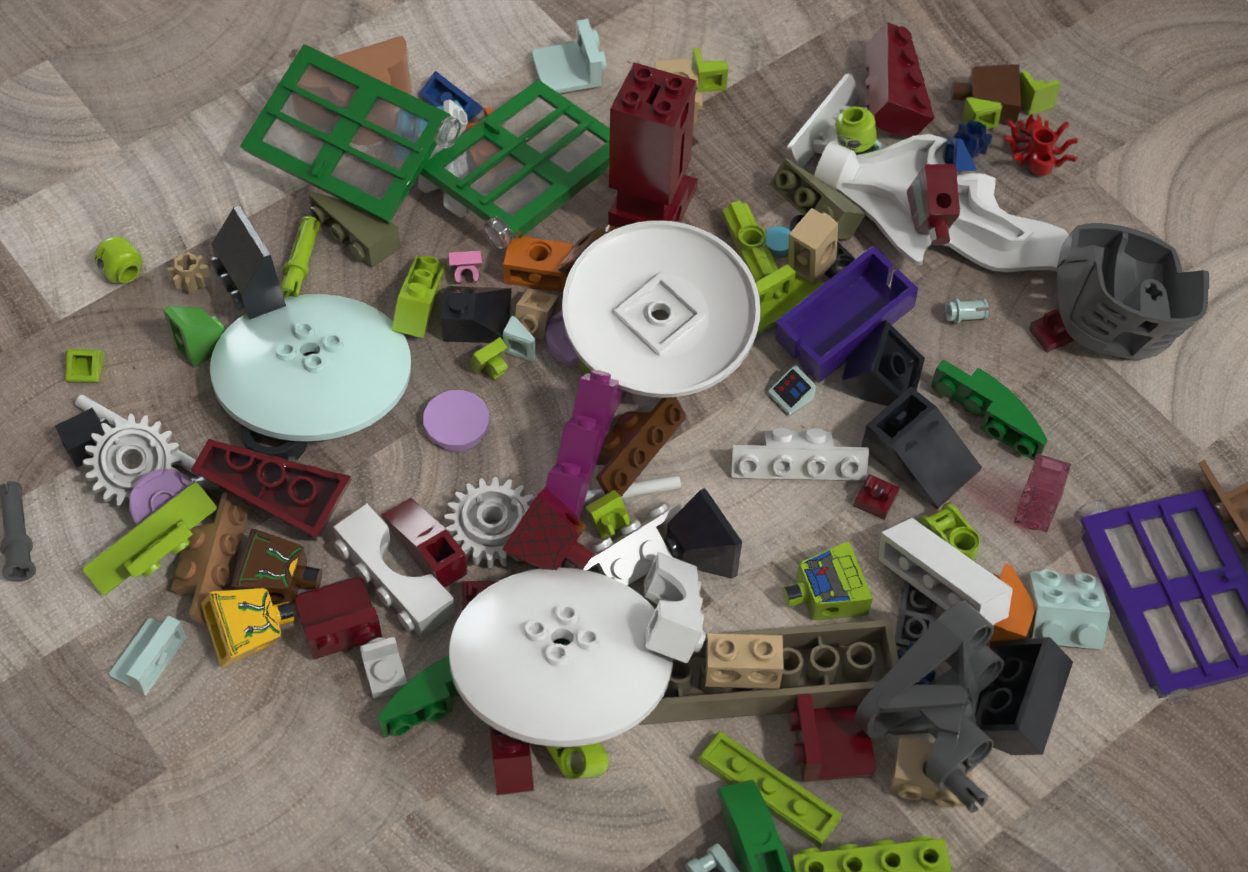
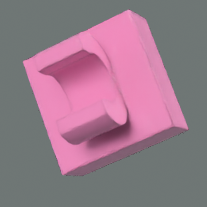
[449,250,482,283]

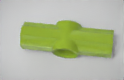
[722,201,778,282]

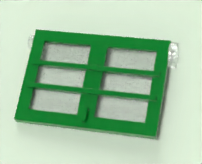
[240,44,461,224]
[420,79,610,249]

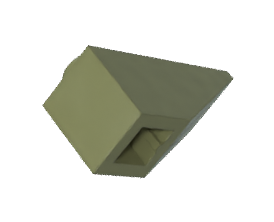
[770,158,866,240]
[309,192,401,268]

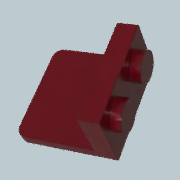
[295,577,382,660]
[788,694,876,782]

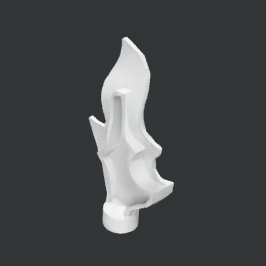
[814,134,1069,272]

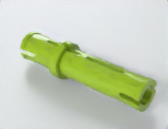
[280,216,321,298]

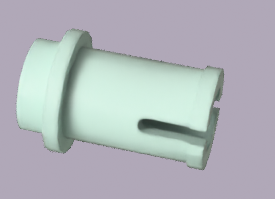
[945,298,989,324]

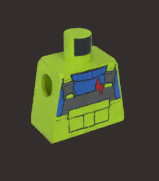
[782,541,873,621]

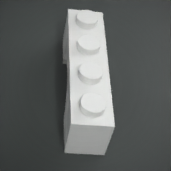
[333,504,455,639]
[644,552,706,664]

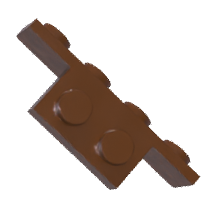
[596,397,686,497]

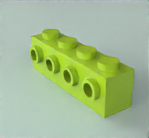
[790,835,952,872]

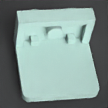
[532,19,606,93]
[1029,570,1110,650]

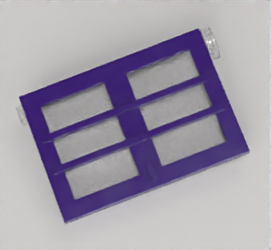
[1074,489,1248,705]

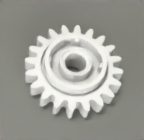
[83,414,182,508]
[444,477,534,568]

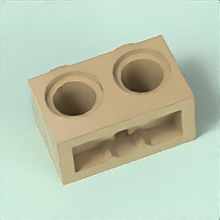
[705,633,783,689]

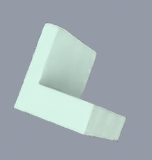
[109,616,187,696]

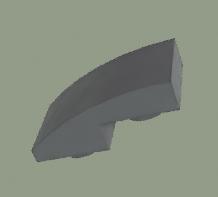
[895,580,937,648]

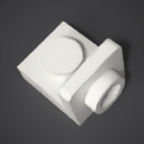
[360,637,408,700]

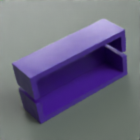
[775,246,918,383]

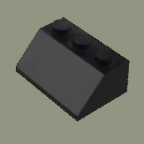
[210,205,286,320]
[975,637,1073,755]

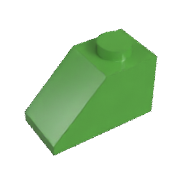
[163,306,225,368]

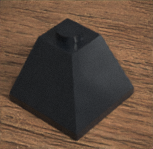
[441,286,512,343]
[841,320,925,406]
[664,488,742,579]

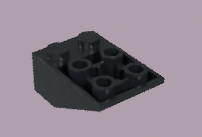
[861,386,982,509]

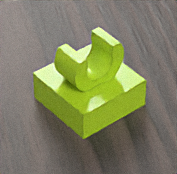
[469,337,508,381]
[585,490,631,539]

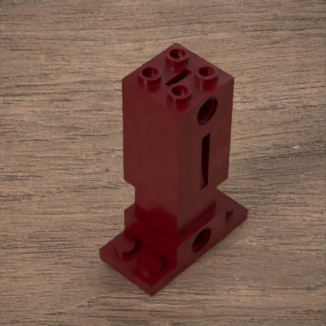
[608,62,698,228]

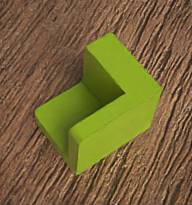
[692,47,728,93]
[1020,70,1061,116]

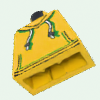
[201,588,294,668]

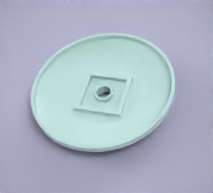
[210,294,411,441]

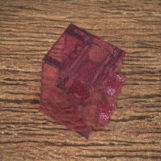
[1014,454,1071,532]

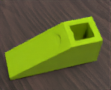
[392,256,447,338]

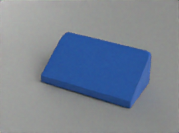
[418,71,484,121]
[944,137,977,171]

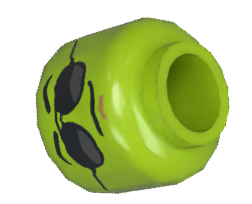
[835,106,877,153]
[94,236,142,284]

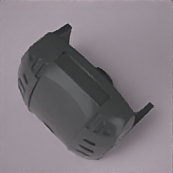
[1057,223,1209,360]

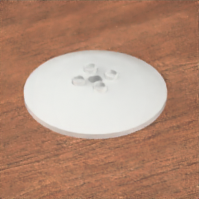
[562,221,760,398]
[449,568,673,747]

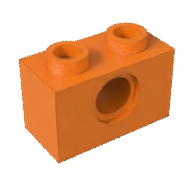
[503,235,573,292]

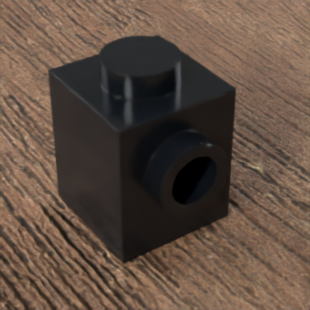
[55,408,111,468]

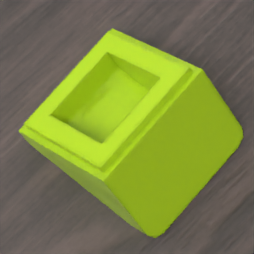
[962,98,1002,133]
[65,349,105,383]

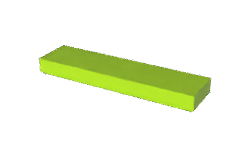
[697,730,843,848]

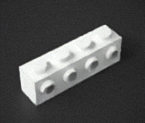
[878,518,1013,625]

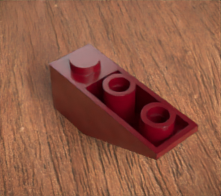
[382,498,468,588]
[489,725,534,795]

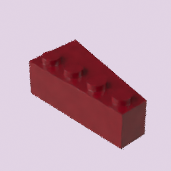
[865,22,935,139]
[191,439,352,540]

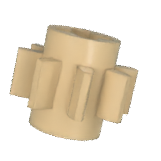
[168,252,210,293]

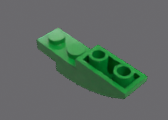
[931,360,1048,463]
[378,655,461,738]
[716,780,792,872]

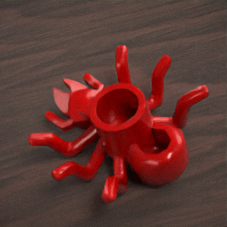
[1004,114,1078,176]

